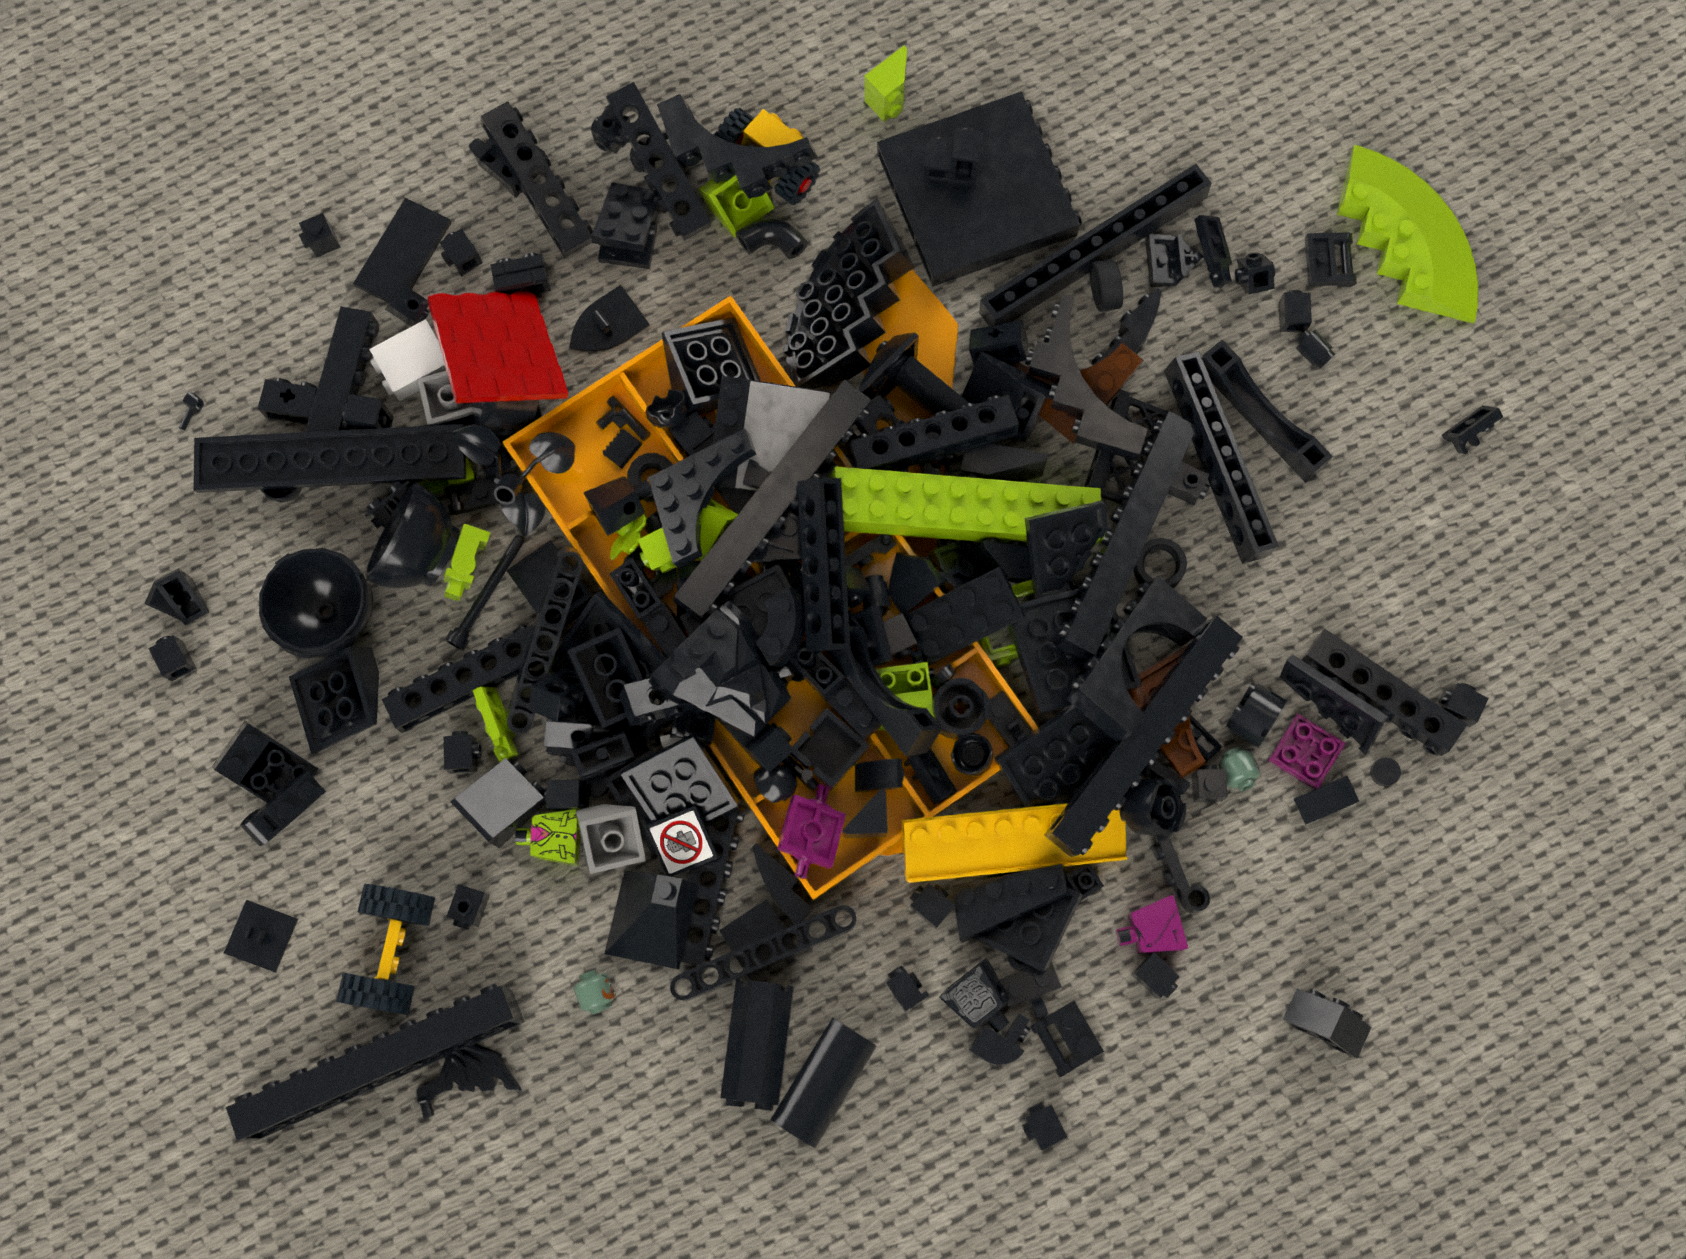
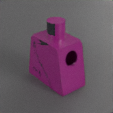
[1116,895,1188,954]

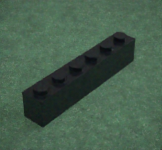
[305,306,379,432]

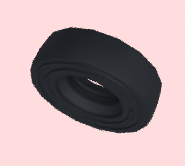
[627,453,673,502]

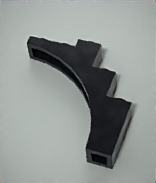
[657,94,818,199]
[1025,294,1148,461]

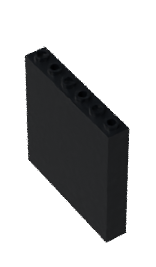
[877,91,1082,287]

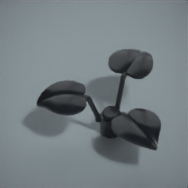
[451,424,576,537]

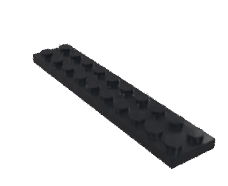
[193,424,466,493]

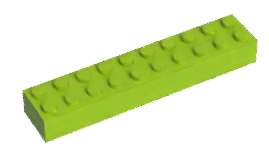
[828,467,1101,547]

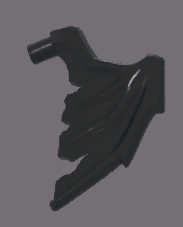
[416,1043,522,1118]

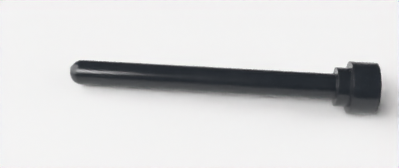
[444,535,525,651]

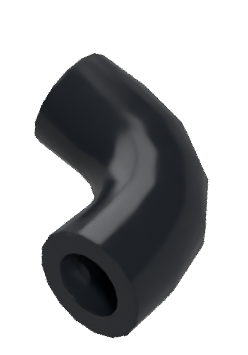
[735,218,808,259]

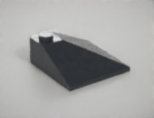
[661,317,761,415]
[858,332,919,400]
[289,646,379,754]
[604,871,699,970]

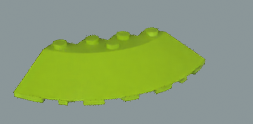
[1337,145,1478,324]

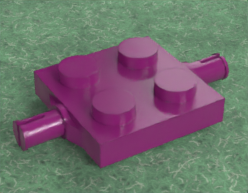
[777,785,846,879]

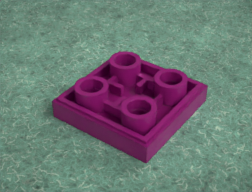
[1268,713,1346,789]

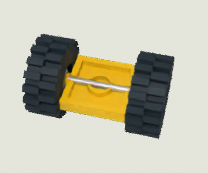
[336,884,435,1015]

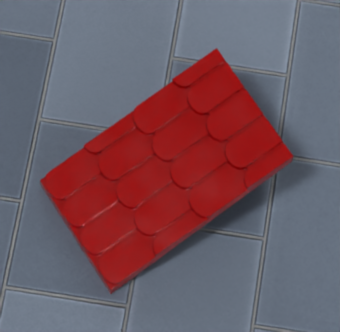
[427,291,568,436]

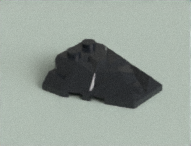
[651,600,791,738]

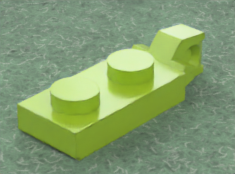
[473,687,518,762]

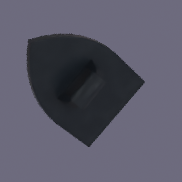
[570,285,650,351]

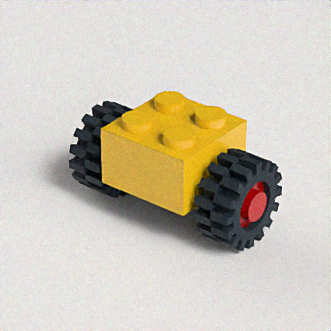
[715,108,820,205]

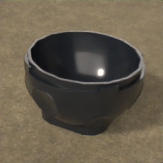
[259,548,373,659]

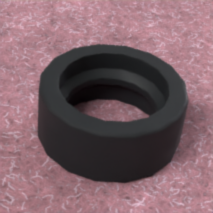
[1090,259,1124,312]
[1133,538,1187,588]

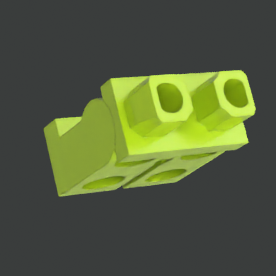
[443,524,491,602]

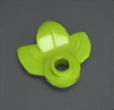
[610,514,647,560]

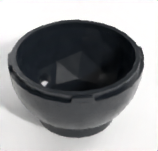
[365,482,460,588]

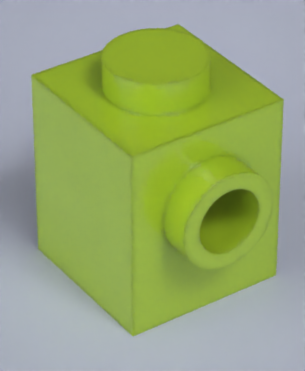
[638,528,676,573]

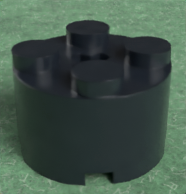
[932,678,990,739]
[1225,682,1288,748]
[1120,779,1186,836]

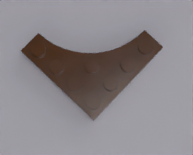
[1009,343,1144,444]
[1128,645,1205,779]

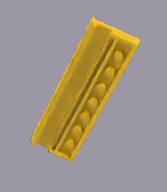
[901,803,1128,883]

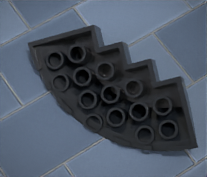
[783,198,915,389]

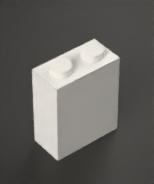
[370,319,446,401]

